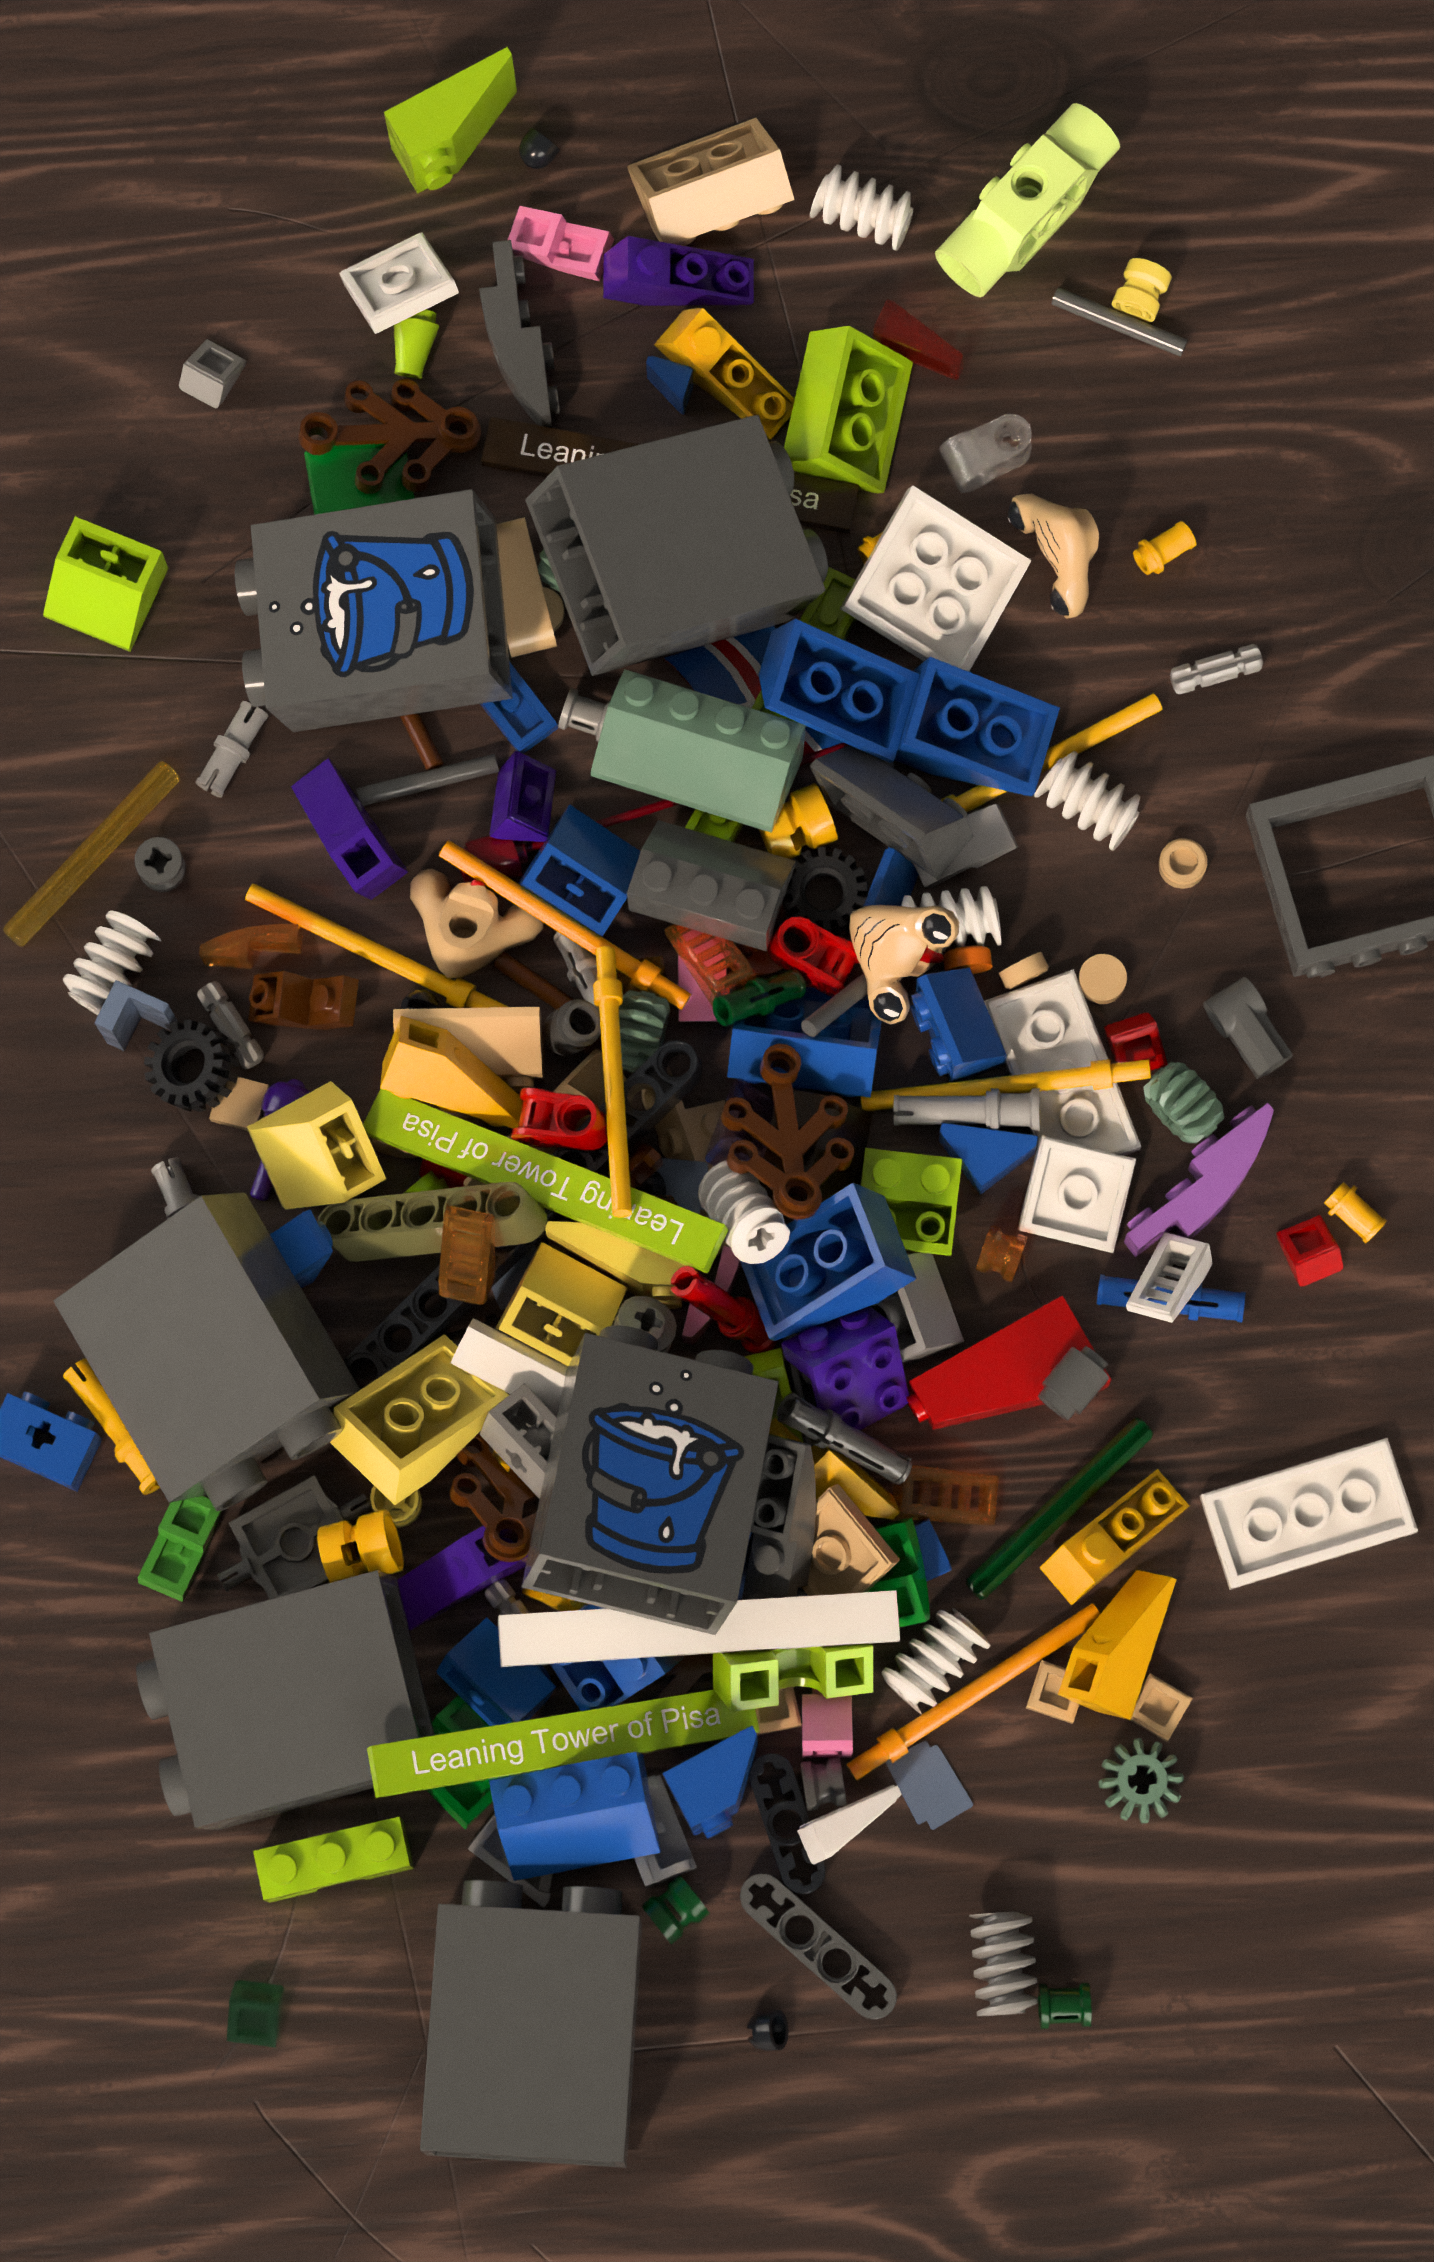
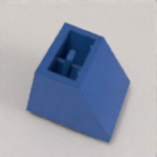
[518,804,641,937]
[910,968,1007,1082]
[550,1604,684,1711]

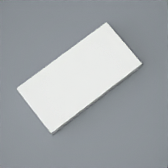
[984,969,1141,1156]
[1199,1438,1418,1590]

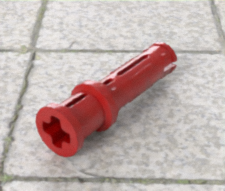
[671,1266,778,1354]

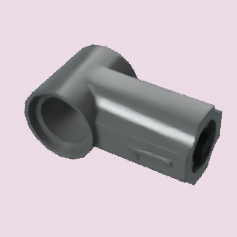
[1203,977,1293,1079]

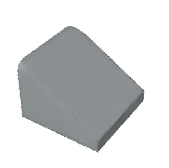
[179,339,247,408]

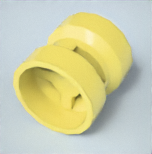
[1112,258,1172,323]
[370,1486,423,1528]

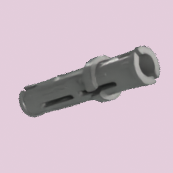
[777,1393,912,1485]

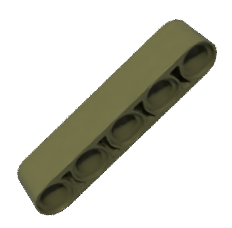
[317,1182,547,1262]

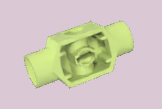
[935,103,1120,297]

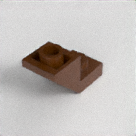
[248,971,359,1030]

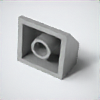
[870,1252,964,1367]

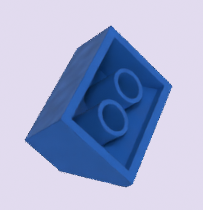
[758,618,920,763]
[727,978,882,1098]
[663,1726,758,1839]
[489,1752,661,1881]

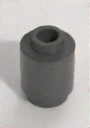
[543,999,601,1056]
[1038,1346,1110,1421]

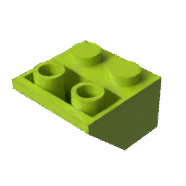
[43,516,169,652]
[861,1148,962,1256]

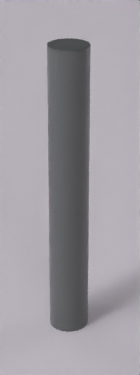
[1051,287,1188,357]
[356,753,499,806]
[801,973,867,1037]

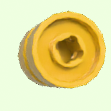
[758,783,838,859]
[317,1509,404,1583]

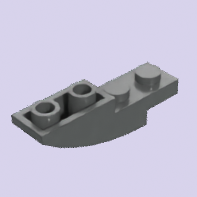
[479,240,560,428]
[742,1433,816,1600]

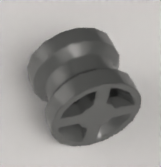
[135,837,186,892]
[800,1756,847,1811]

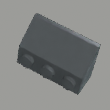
[810,745,973,880]
[627,820,796,951]

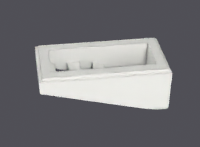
[1126,1232,1213,1323]
[797,1785,902,1865]

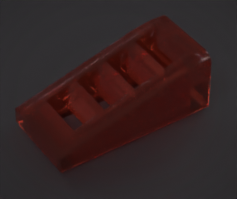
[873,299,964,380]

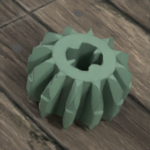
[619,990,670,1073]
[1143,1062,1224,1144]
[1098,1738,1184,1824]

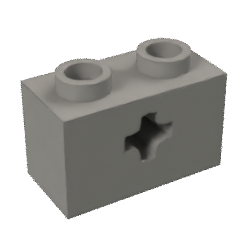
[480,1383,557,1499]

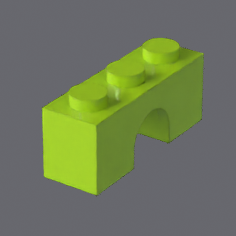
[713,1643,873,1712]
[253,1817,414,1903]

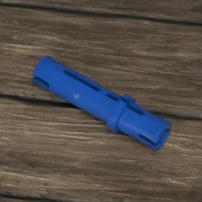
[1096,1274,1246,1323]

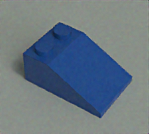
[894,657,1060,796]
[740,1183,917,1341]

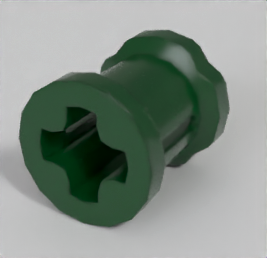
[1038,1983,1092,2029]

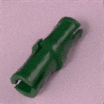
[712,969,806,1026]

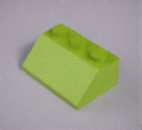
[784,326,913,494]

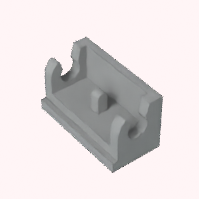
[634,1775,697,1888]

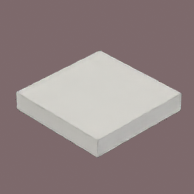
[339,232,459,334]
[1018,1136,1136,1253]

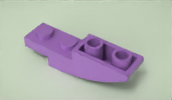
[1124,1103,1274,1257]

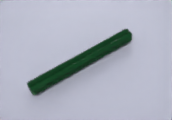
[966,1417,1153,1600]

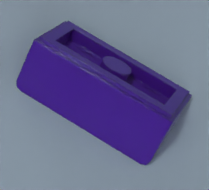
[489,751,556,842]

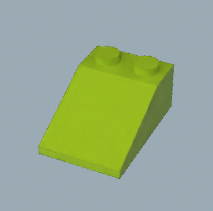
[384,47,517,194]

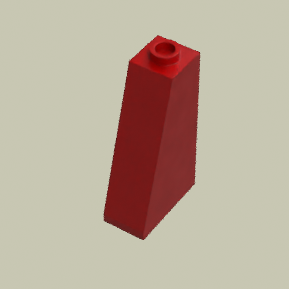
[906,1295,1112,1430]

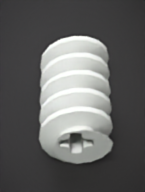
[810,164,913,251]
[1034,751,1141,851]
[901,886,1001,952]
[63,910,161,1015]
[698,1160,790,1264]
[881,1608,991,1715]

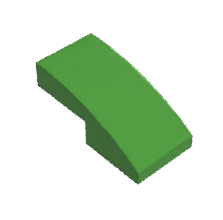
[138,1496,223,1602]

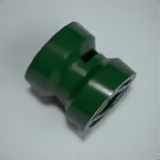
[640,1874,710,1945]

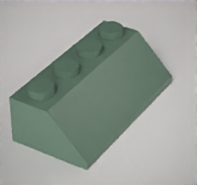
[591,669,806,833]

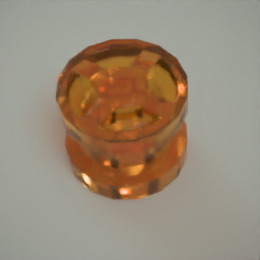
[975,1224,1028,1283]

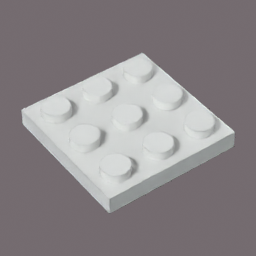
[840,486,1031,672]

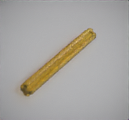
[3,761,180,947]

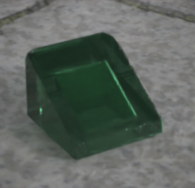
[226,1980,284,2047]

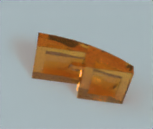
[199,924,303,969]

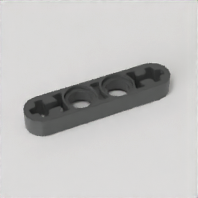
[740,1873,897,2020]

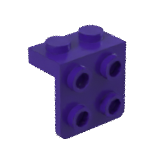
[781,1306,909,1430]

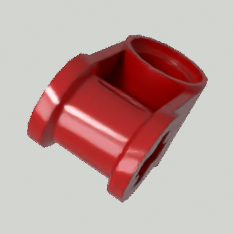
[768,916,859,997]
[511,1088,608,1151]

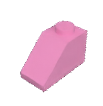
[802,1688,853,1758]

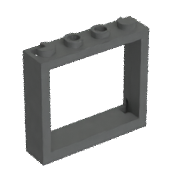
[1245,755,1434,978]

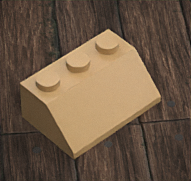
[627,118,794,246]
[393,1007,545,1092]

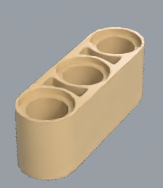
[496,517,557,658]

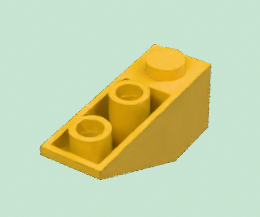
[654,308,795,439]
[380,1016,522,1129]
[1040,1469,1189,1605]
[1058,1570,1177,1720]

